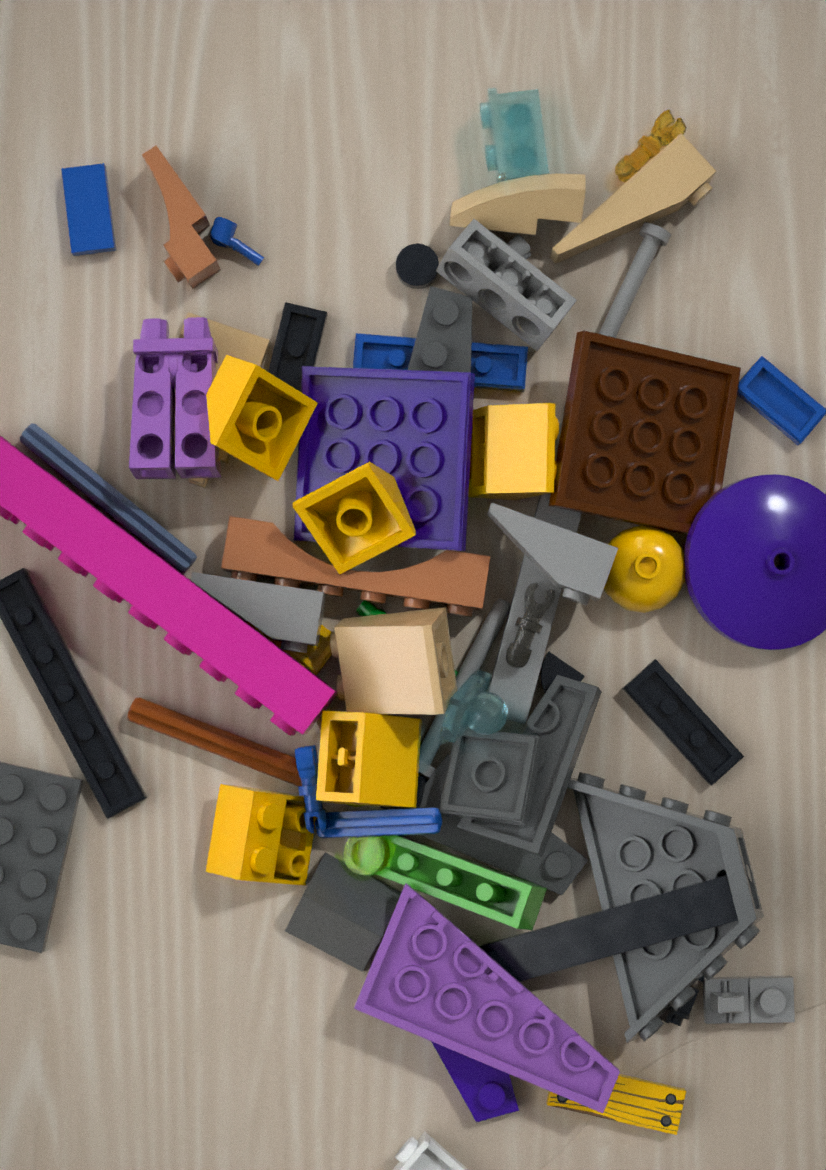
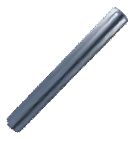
[20,423,197,573]

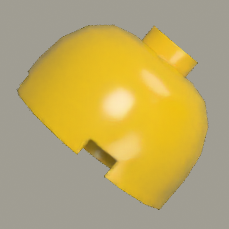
[604,525,685,613]

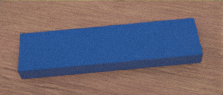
[353,333,528,392]

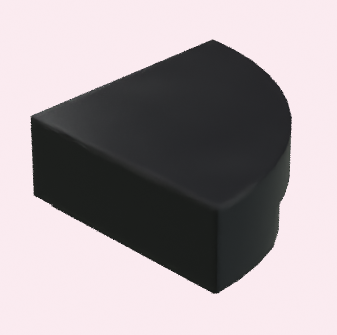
[541,651,585,693]

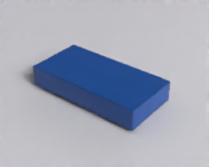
[61,163,116,256]
[737,356,826,446]

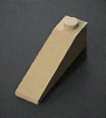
[550,133,716,264]

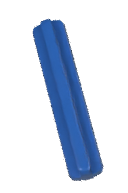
[315,807,443,839]

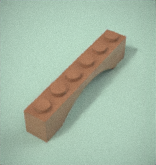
[221,516,491,617]

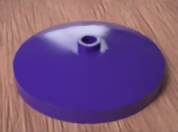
[684,474,826,650]

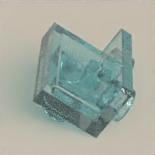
[479,88,549,183]

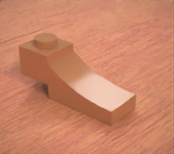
[142,145,221,289]

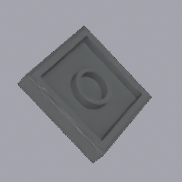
[439,727,543,827]

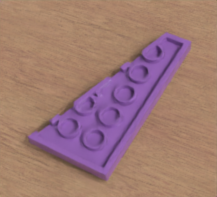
[354,883,620,1113]

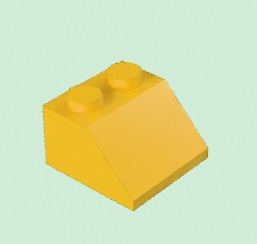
[206,355,318,481]

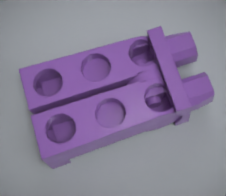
[129,317,221,479]

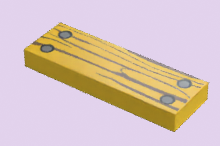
[546,1074,686,1135]

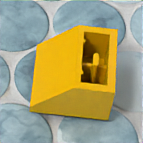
[468,403,559,500]
[316,711,422,808]
[205,784,317,886]

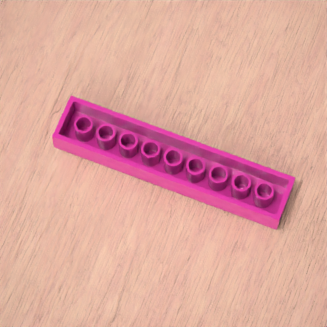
[0,436,338,736]

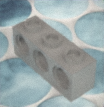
[436,219,577,351]

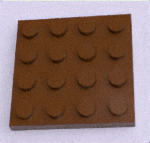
[549,330,741,535]

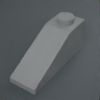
[487,502,618,605]
[191,572,326,653]

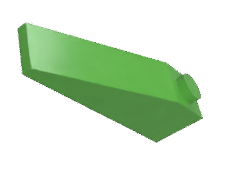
[360,835,547,930]

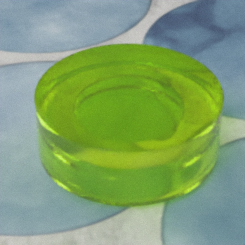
[344,836,390,876]

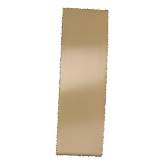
[449,173,586,235]

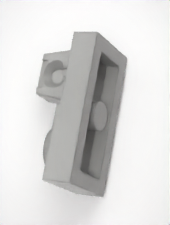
[703,976,795,1024]

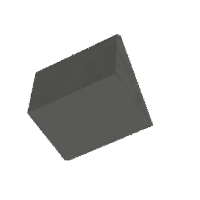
[285,852,401,972]

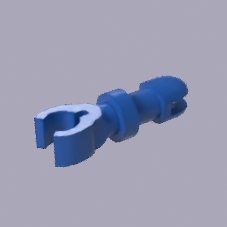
[295,745,327,833]

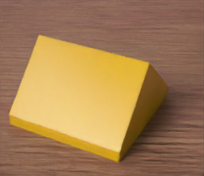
[292,461,416,575]

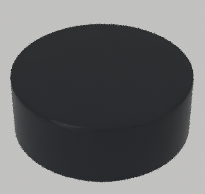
[396,243,439,289]

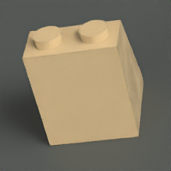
[330,607,458,715]

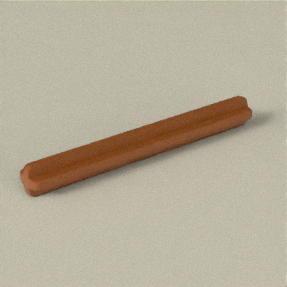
[127,697,302,786]

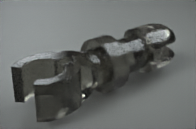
[506,582,555,668]

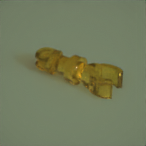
[615,109,687,183]

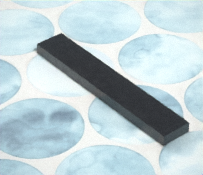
[0,568,148,819]
[479,875,738,982]

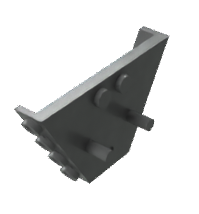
[567,772,764,1043]

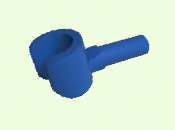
[210,217,264,266]

